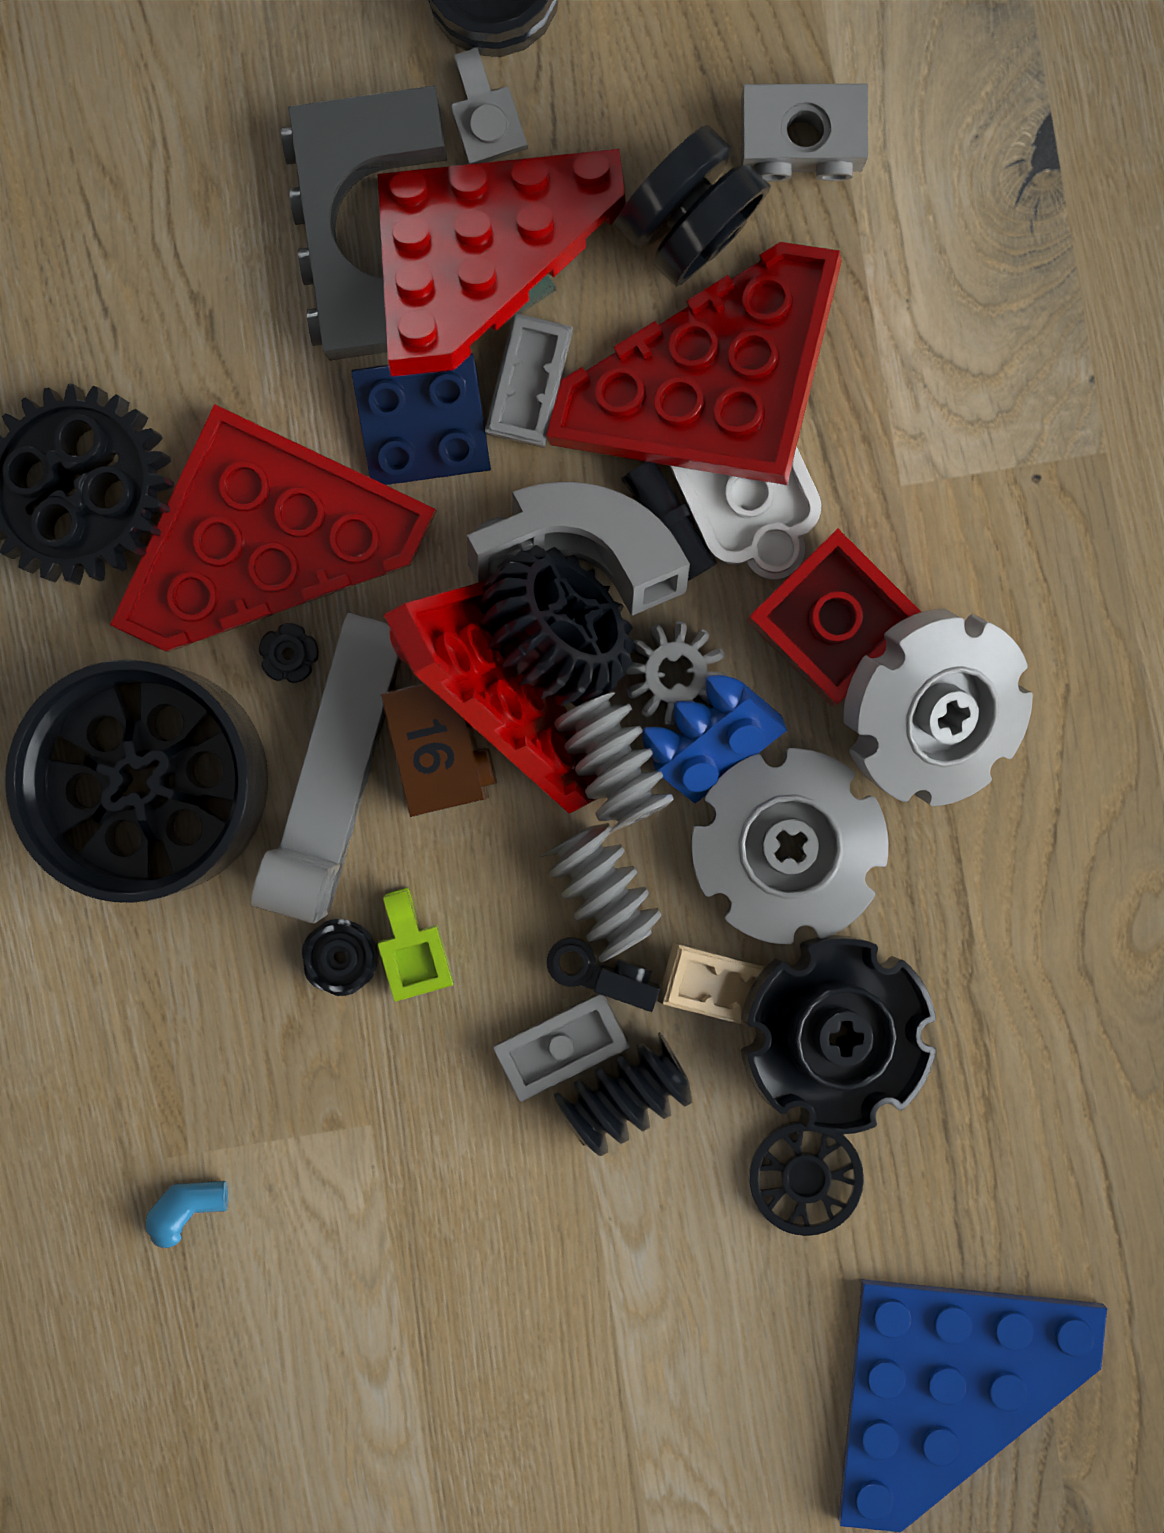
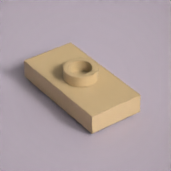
[657,942,766,1026]

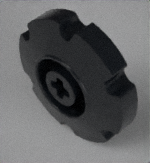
[741,935,936,1135]

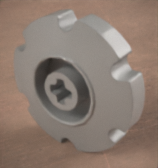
[843,609,1033,806]
[691,748,889,944]

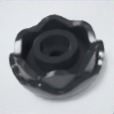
[302,919,378,996]

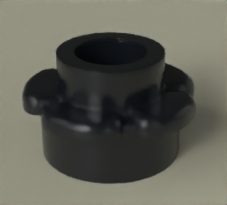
[259,623,319,683]

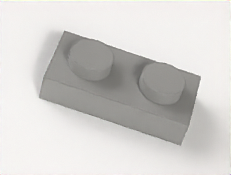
[493,993,630,1102]

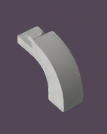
[467,482,690,616]

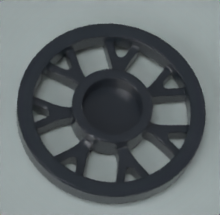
[749,1121,864,1236]

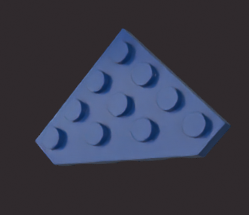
[838,1279,1107,1532]

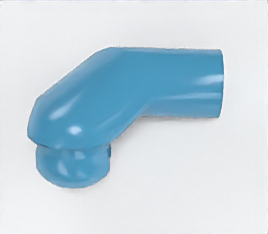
[145,1181,228,1248]

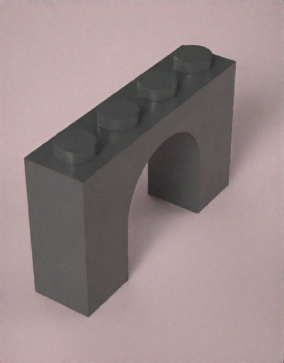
[281,85,447,361]

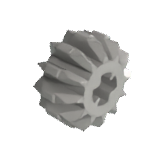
[626,621,728,725]

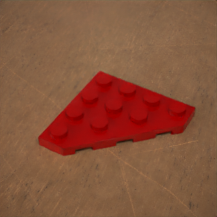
[377,149,626,377]
[546,242,842,485]
[110,404,437,652]
[384,580,597,814]

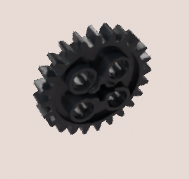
[0,384,174,585]

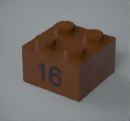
[381,684,497,817]

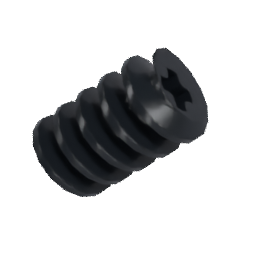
[554,1032,692,1156]

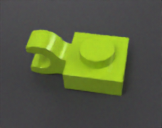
[377,887,454,1002]

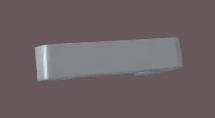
[251,612,401,924]

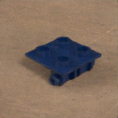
[351,353,491,485]

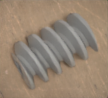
[554,692,674,832]
[540,823,662,963]

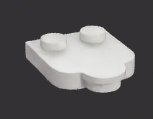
[669,447,821,580]

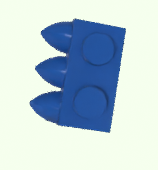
[642,675,787,804]

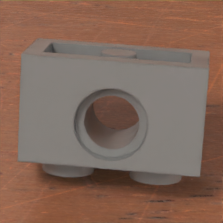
[741,83,868,182]

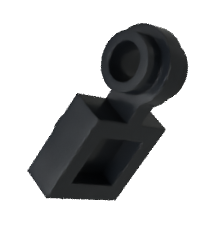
[547,937,660,1012]

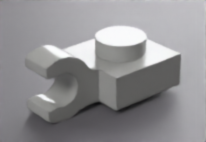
[451,48,528,164]

